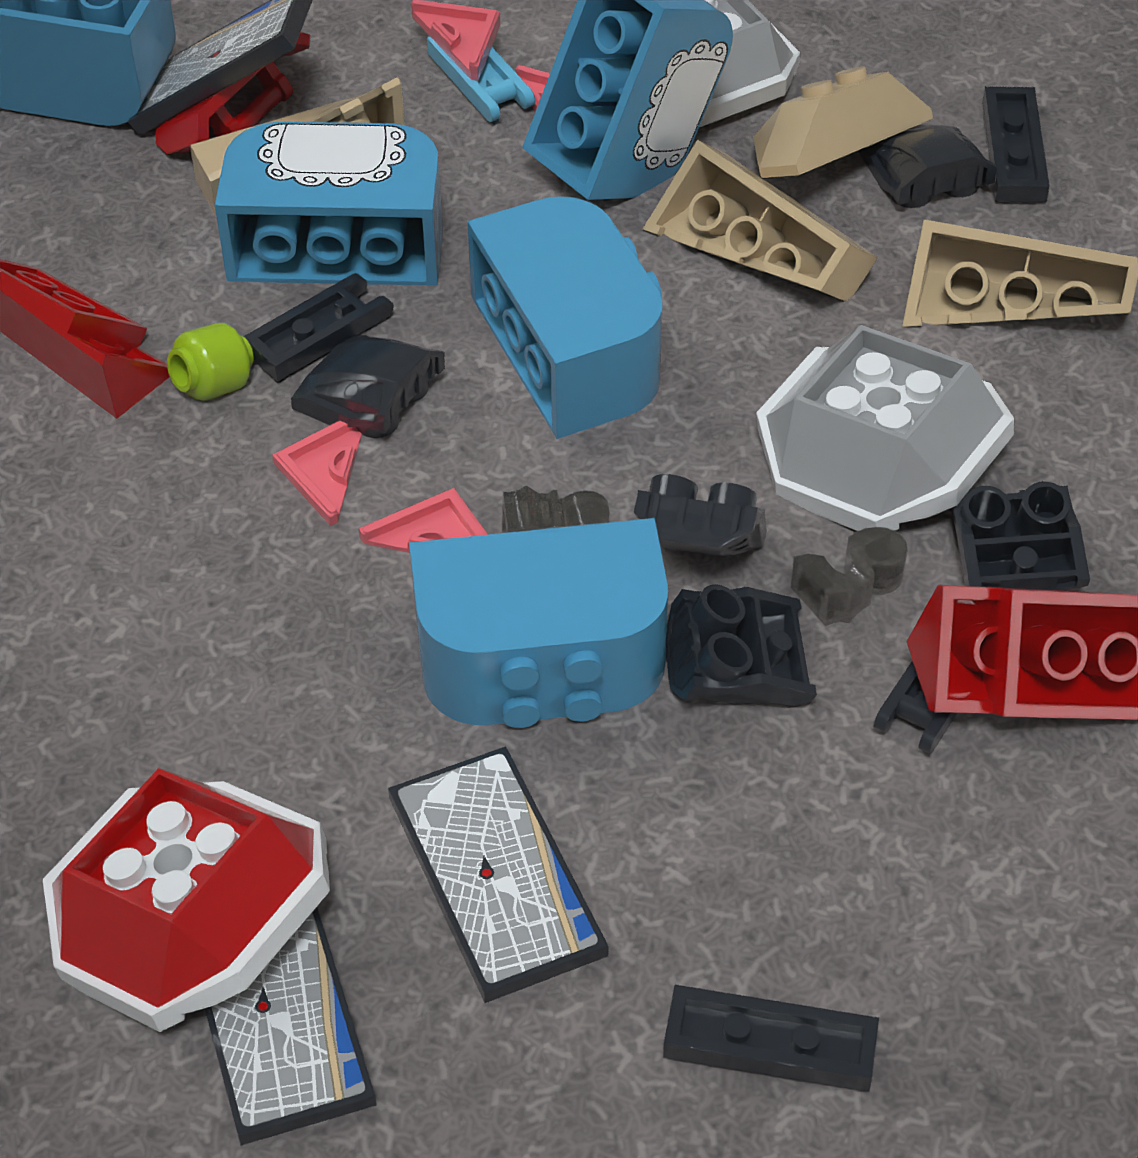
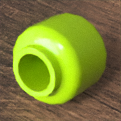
[167,323,254,401]

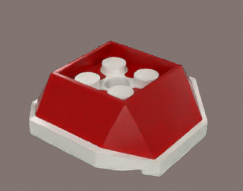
[43,768,330,1032]

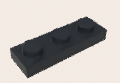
[982,86,1050,202]
[663,984,879,1092]

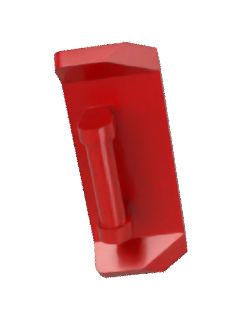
[155,32,311,154]

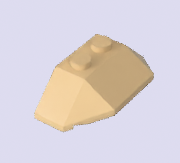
[753,66,933,178]

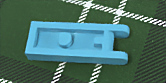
[427,37,535,122]

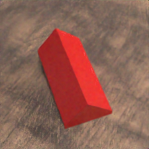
[0,259,170,419]
[906,585,1138,720]

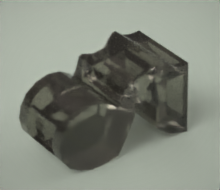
[501,486,610,533]
[791,527,908,627]

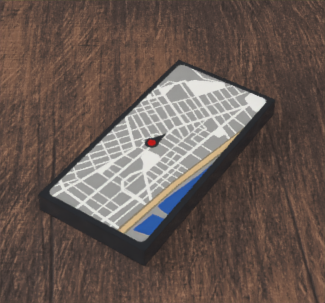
[128,0,313,135]
[388,746,609,1003]
[204,907,377,1146]

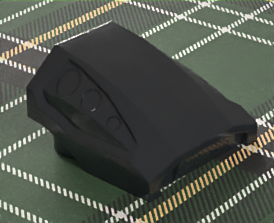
[859,125,997,208]
[291,335,445,438]
[634,474,767,557]
[949,481,1090,591]
[666,584,817,706]

